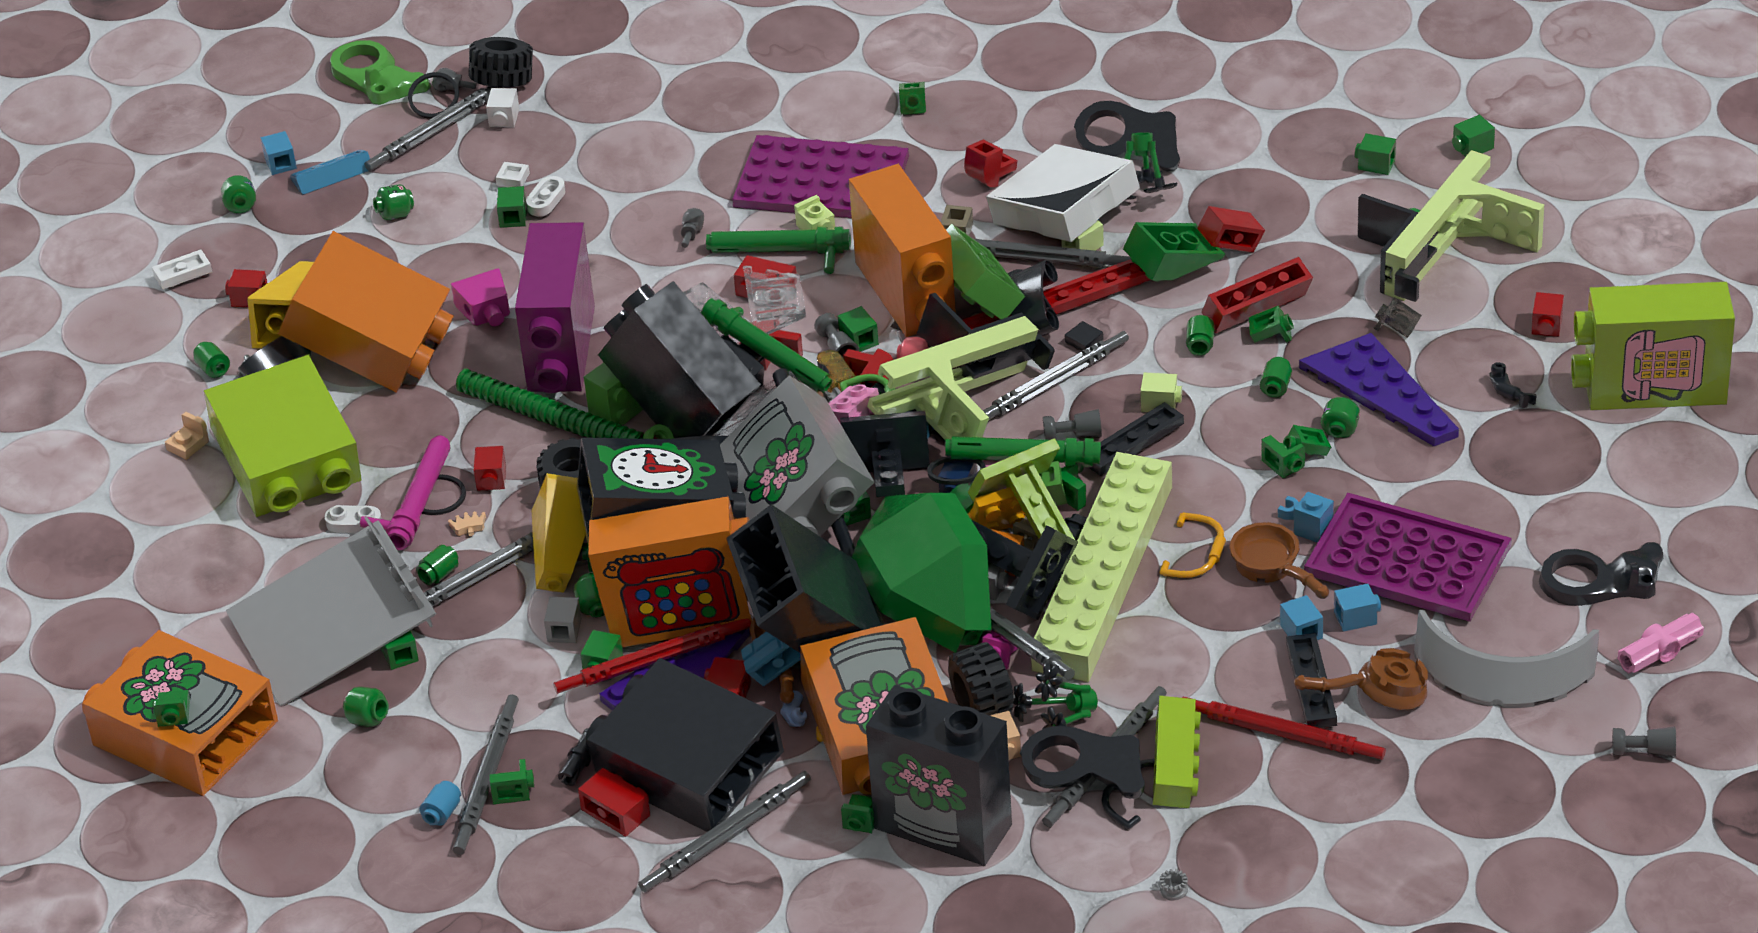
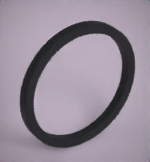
[408,72,459,119]
[927,456,985,485]
[422,474,466,515]

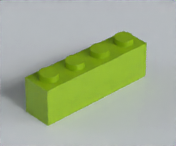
[1152,696,1201,808]

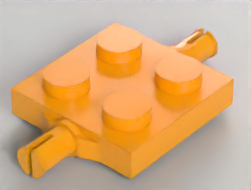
[968,487,1026,531]

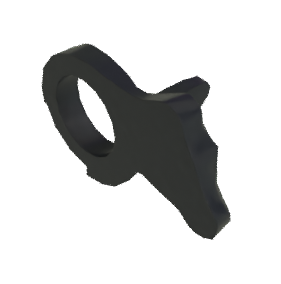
[1074,101,1180,172]
[1539,542,1664,606]
[1020,726,1145,799]

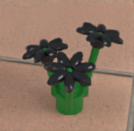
[1124,133,1178,200]
[1013,663,1098,729]

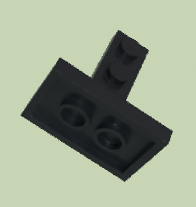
[840,411,930,497]
[972,520,1078,620]

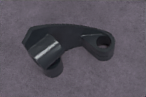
[1008,260,1059,336]
[238,336,312,376]

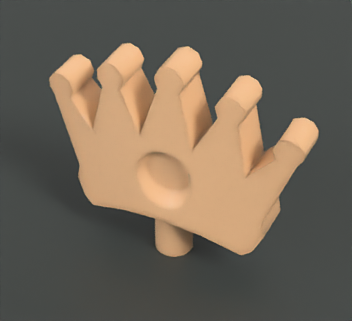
[448,511,486,536]

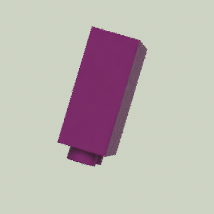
[515,222,595,393]

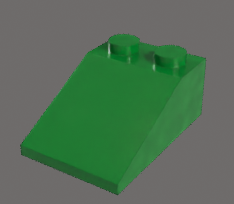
[1123,222,1225,282]

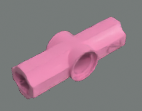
[1617,612,1704,674]

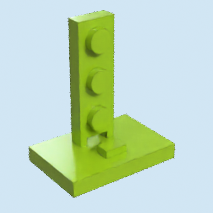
[968,438,1075,540]

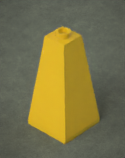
[248,261,314,348]
[531,473,586,593]

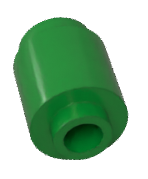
[1186,315,1215,356]
[193,342,230,378]
[1260,357,1292,397]
[416,544,459,585]

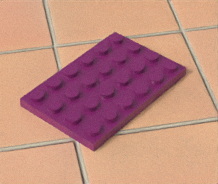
[732,135,909,218]
[1304,492,1512,622]

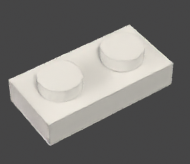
[152,250,212,290]

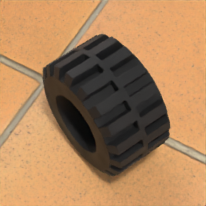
[468,37,533,88]
[536,438,581,489]
[948,642,1013,715]

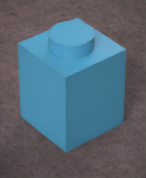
[260,131,297,175]
[1334,584,1381,632]
[1280,595,1323,640]

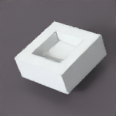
[496,162,530,187]

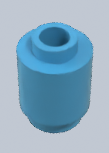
[419,781,461,826]

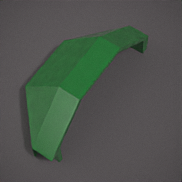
[851,493,991,653]

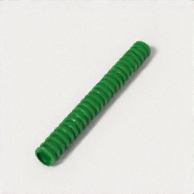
[456,368,644,439]

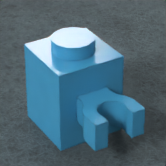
[1278,492,1334,543]

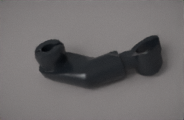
[1489,362,1537,409]

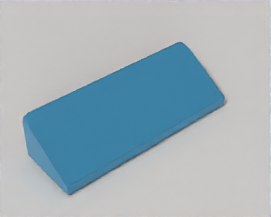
[290,150,370,194]

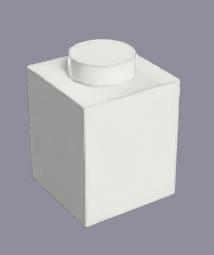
[486,88,519,128]

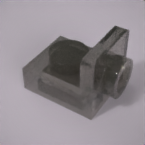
[1373,297,1422,338]

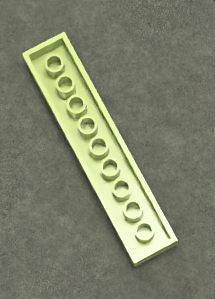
[1031,452,1172,682]

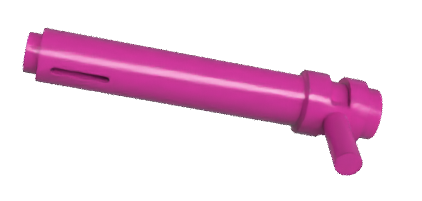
[360,435,451,550]

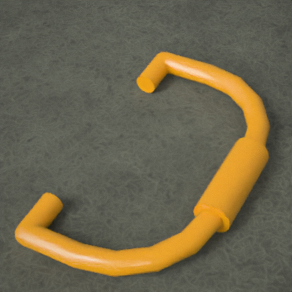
[1159,512,1226,578]

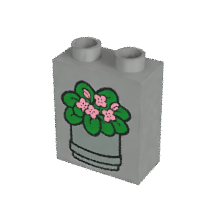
[720,375,874,536]

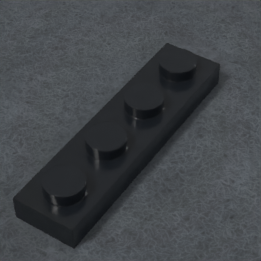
[1088,402,1184,476]
[1286,633,1337,728]

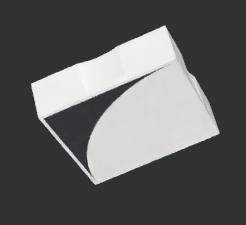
[986,144,1140,242]

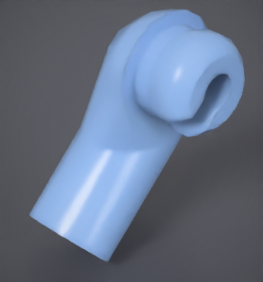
[780,690,807,727]

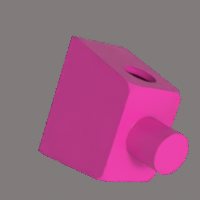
[451,268,510,326]

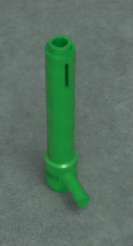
[706,226,851,274]
[701,298,833,393]
[945,436,1101,473]

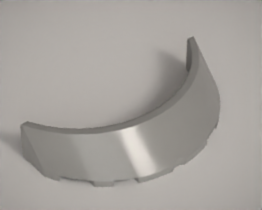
[1414,610,1599,708]

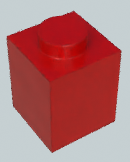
[225,269,268,308]
[1531,292,1564,337]
[473,446,506,491]

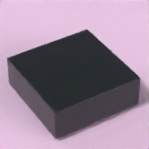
[1064,321,1104,351]

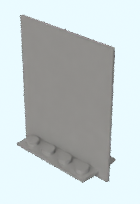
[226,517,436,707]

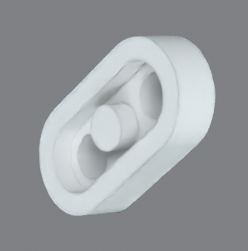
[526,176,566,217]
[325,505,382,533]

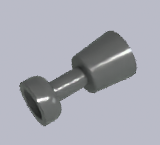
[814,313,859,365]
[1043,409,1102,440]
[1612,727,1676,757]

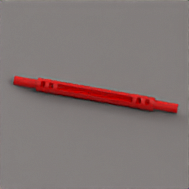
[553,618,751,694]
[1182,696,1386,760]

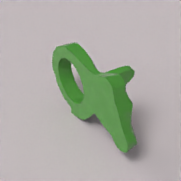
[330,40,431,105]

